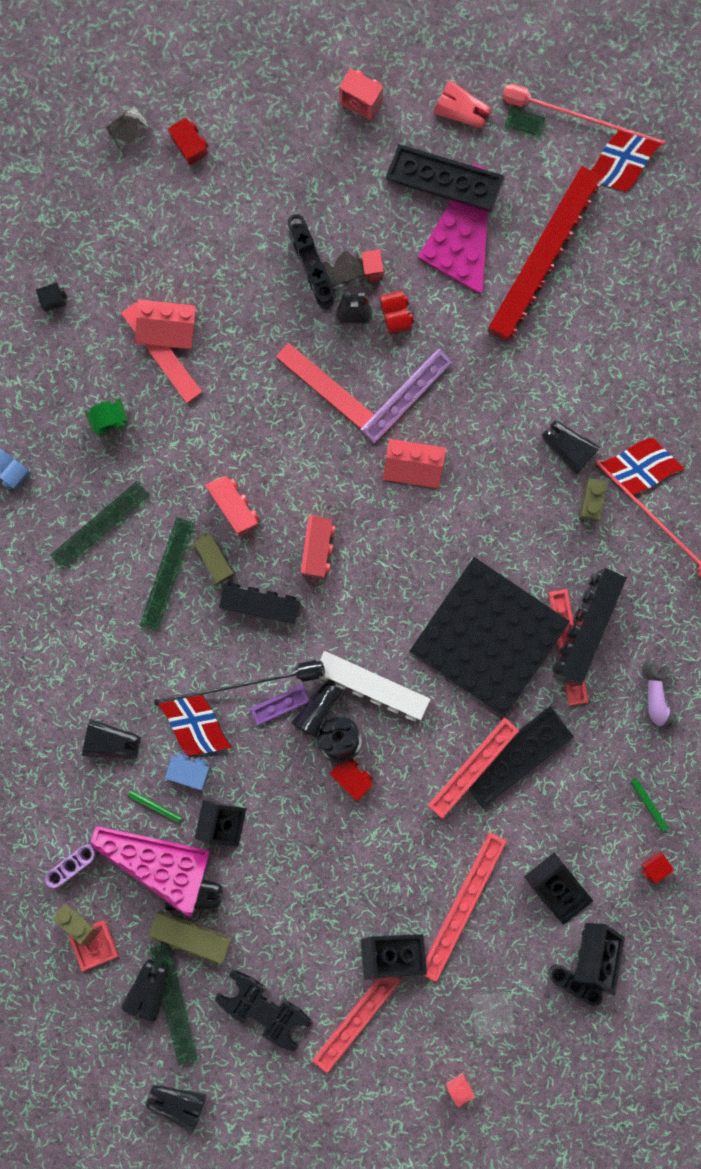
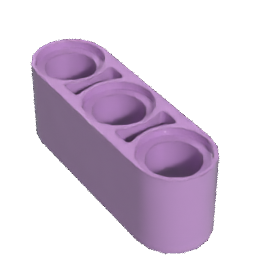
[45,844,98,888]

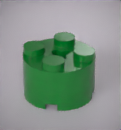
[84,398,129,436]

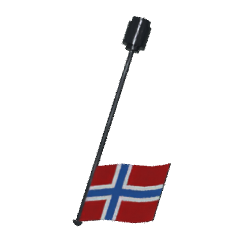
[154,659,325,756]

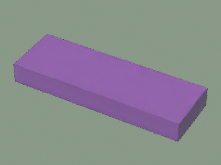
[250,684,310,726]

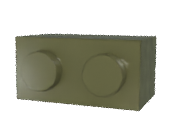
[578,478,608,522]
[52,904,100,947]

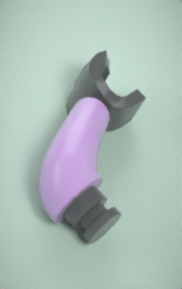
[642,657,679,728]

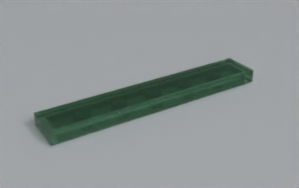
[50,481,150,570]
[139,517,195,632]
[150,943,198,1065]

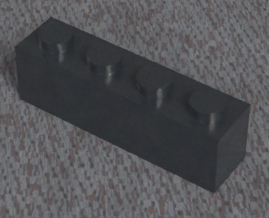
[219,583,300,625]

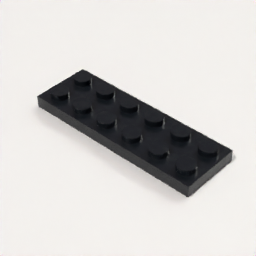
[386,144,505,213]
[468,706,574,808]

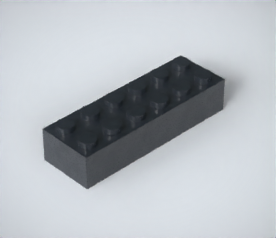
[552,568,627,687]

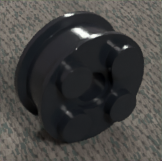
[317,717,362,763]

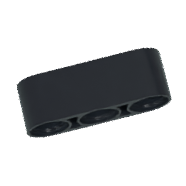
[548,964,603,1006]

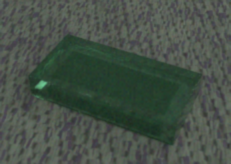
[504,107,546,137]

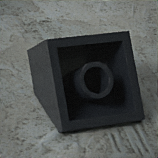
[194,800,247,846]

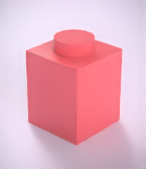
[361,249,384,281]
[446,1073,475,1107]

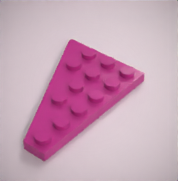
[417,163,488,294]
[91,826,210,917]

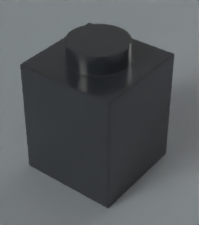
[36,283,68,312]

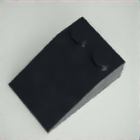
[524,852,593,925]
[361,934,427,980]

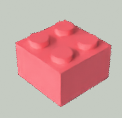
[339,68,383,121]

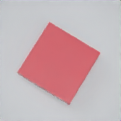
[68,919,119,972]

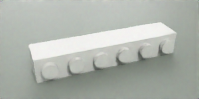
[320,651,430,722]

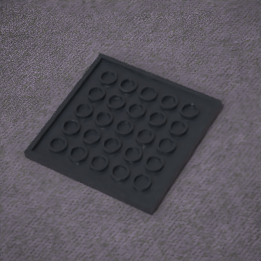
[409,557,570,717]

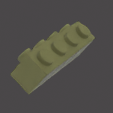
[148,910,232,965]

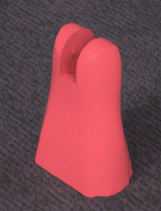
[433,80,491,128]

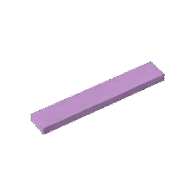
[360,349,452,443]

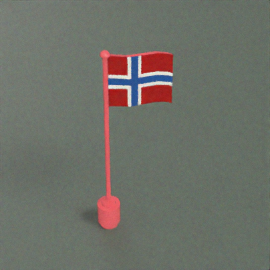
[502,84,666,192]
[595,437,701,578]

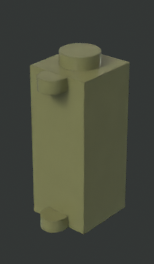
[190,533,234,587]

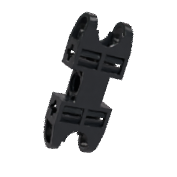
[288,214,334,309]
[215,970,313,1051]

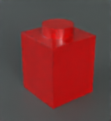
[641,852,675,884]

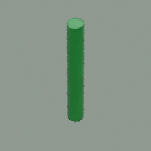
[630,778,669,832]
[127,790,182,824]

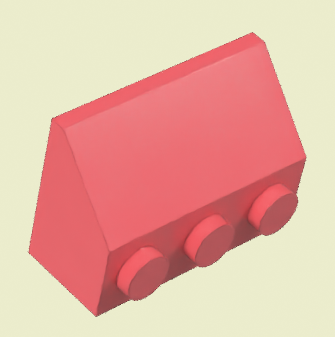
[135,299,196,350]
[383,439,446,489]
[205,476,260,538]
[301,515,335,579]

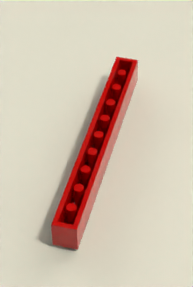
[487,165,601,342]

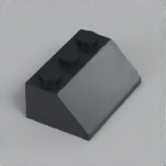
[575,923,625,995]

